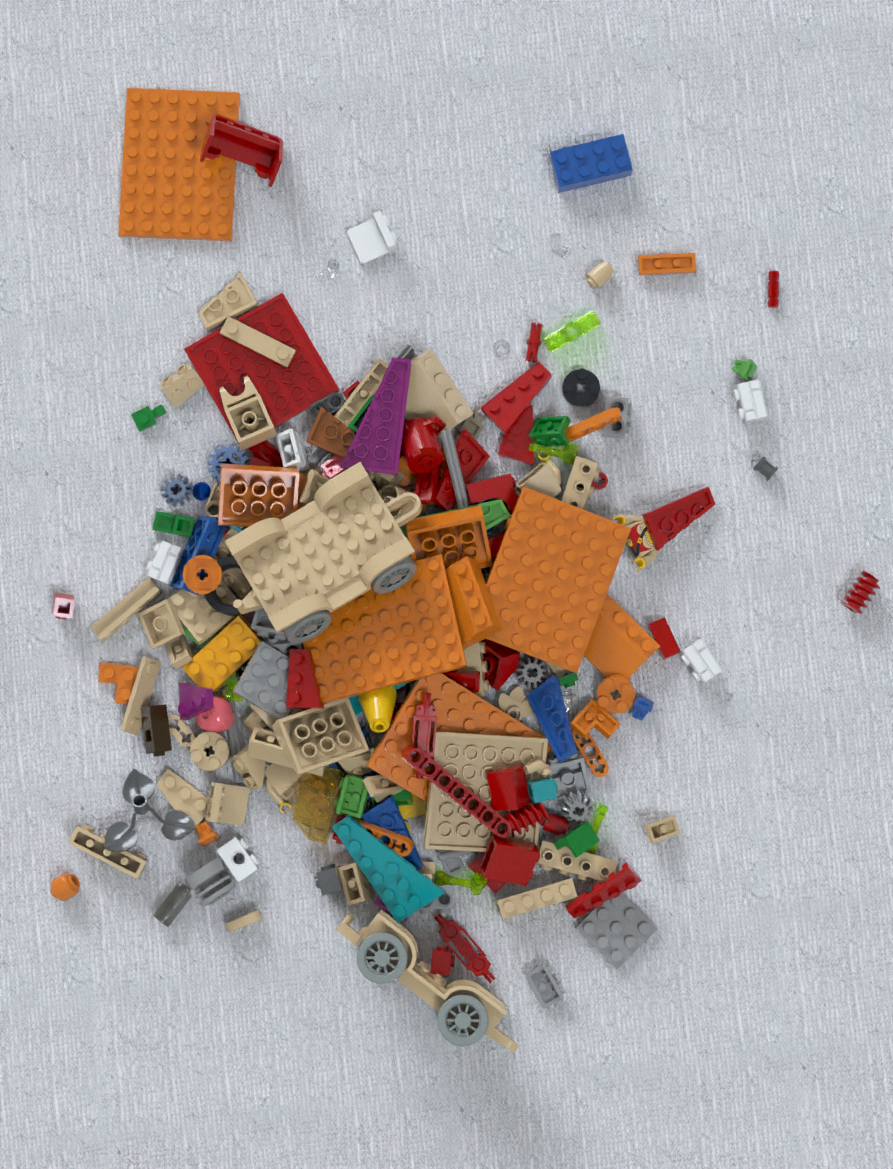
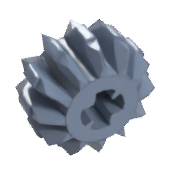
[161,474,194,507]

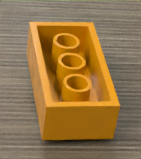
[182,616,264,694]

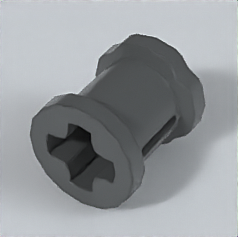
[753,456,778,481]

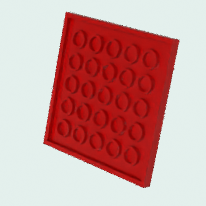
[184,293,340,441]

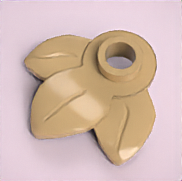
[498,687,533,722]

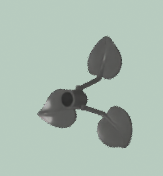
[104,769,195,852]

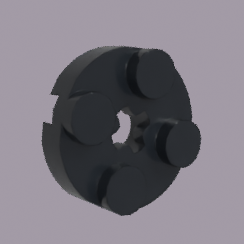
[562,368,600,407]

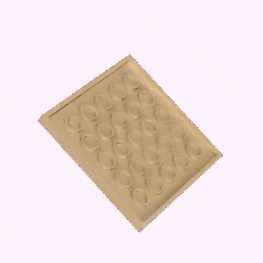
[423,731,548,852]

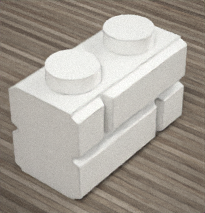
[733,379,768,424]
[276,429,309,473]
[146,540,184,586]
[681,638,723,684]

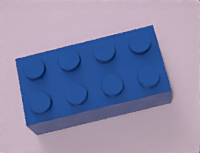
[549,134,633,193]

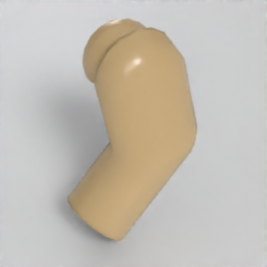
[523,760,552,778]

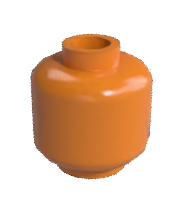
[50,872,80,901]

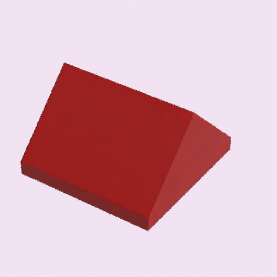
[486,764,530,811]

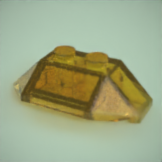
[293,767,345,844]

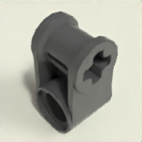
[308,392,345,417]

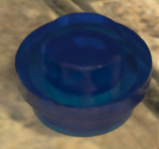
[193,482,211,501]

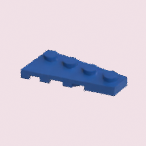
[526,676,577,762]
[362,795,424,871]

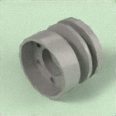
[184,858,236,907]

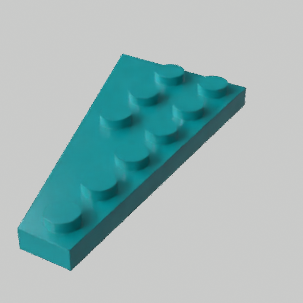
[332,815,446,923]

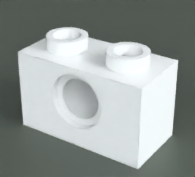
[217,837,260,883]

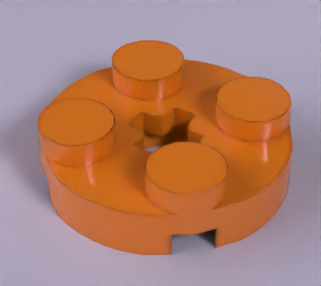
[183,555,222,594]
[597,674,636,713]

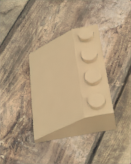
[381,349,474,436]
[272,698,369,775]

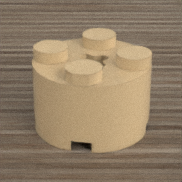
[190,732,231,771]

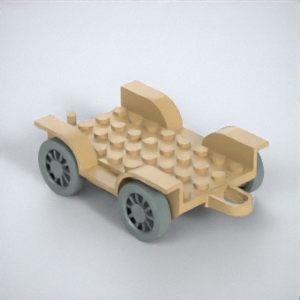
[225,462,422,644]
[336,910,519,1053]

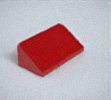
[647,617,681,660]

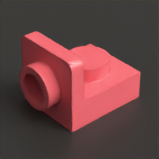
[320,455,347,479]

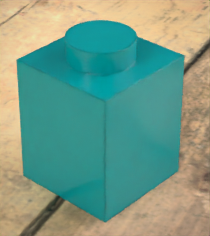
[527,777,558,803]

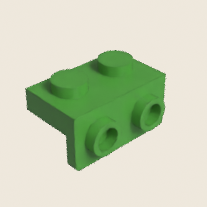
[335,774,368,818]

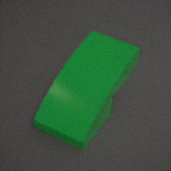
[152,511,195,538]

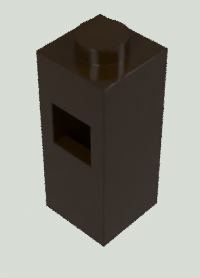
[141,704,172,757]

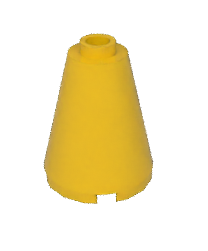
[358,686,397,732]

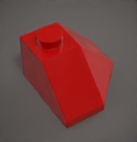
[482,639,520,690]

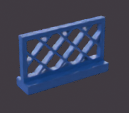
[170,516,227,596]

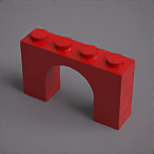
[465,474,519,558]

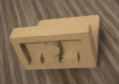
[205,782,249,826]

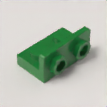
[529,416,571,448]

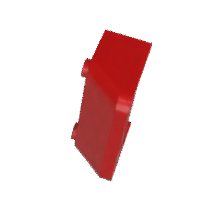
[200,115,284,187]

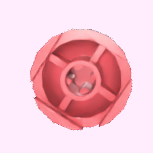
[195,695,234,733]

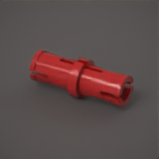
[525,323,543,362]

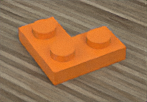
[98,663,139,705]
[570,698,621,739]

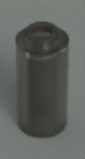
[153,883,192,927]

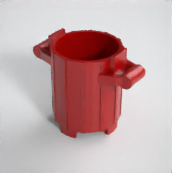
[400,416,446,475]

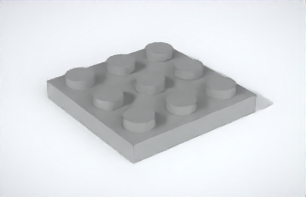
[233,641,290,719]
[576,893,658,970]

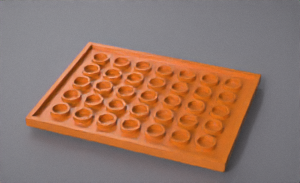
[118,88,240,241]
[486,486,631,673]
[303,554,468,704]
[366,673,552,802]

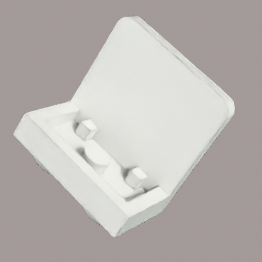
[347,211,398,264]

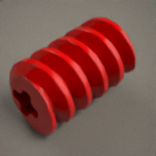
[841,571,880,614]
[506,802,550,837]

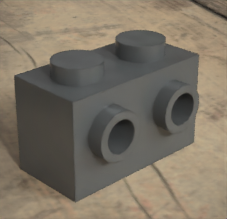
[315,864,344,895]

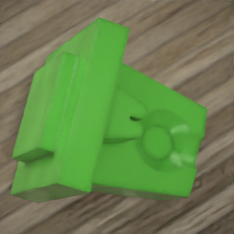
[732,359,757,382]

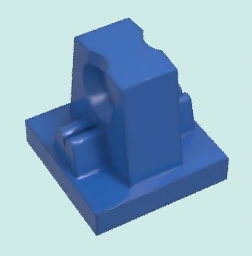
[632,695,654,721]

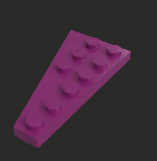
[340,358,412,475]

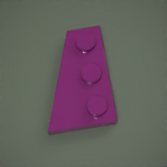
[178,683,214,720]

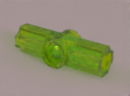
[543,310,601,353]

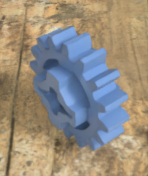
[207,444,249,484]

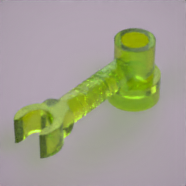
[529,443,579,465]
[586,804,608,854]
[434,871,487,895]

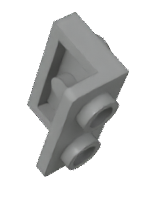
[525,963,566,1009]

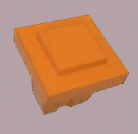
[196,822,220,847]

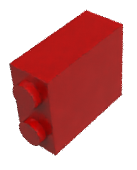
[479,835,540,886]

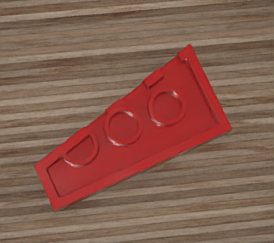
[434,430,490,512]
[642,487,715,550]

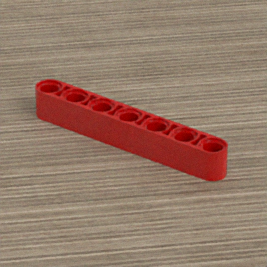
[402,746,511,838]

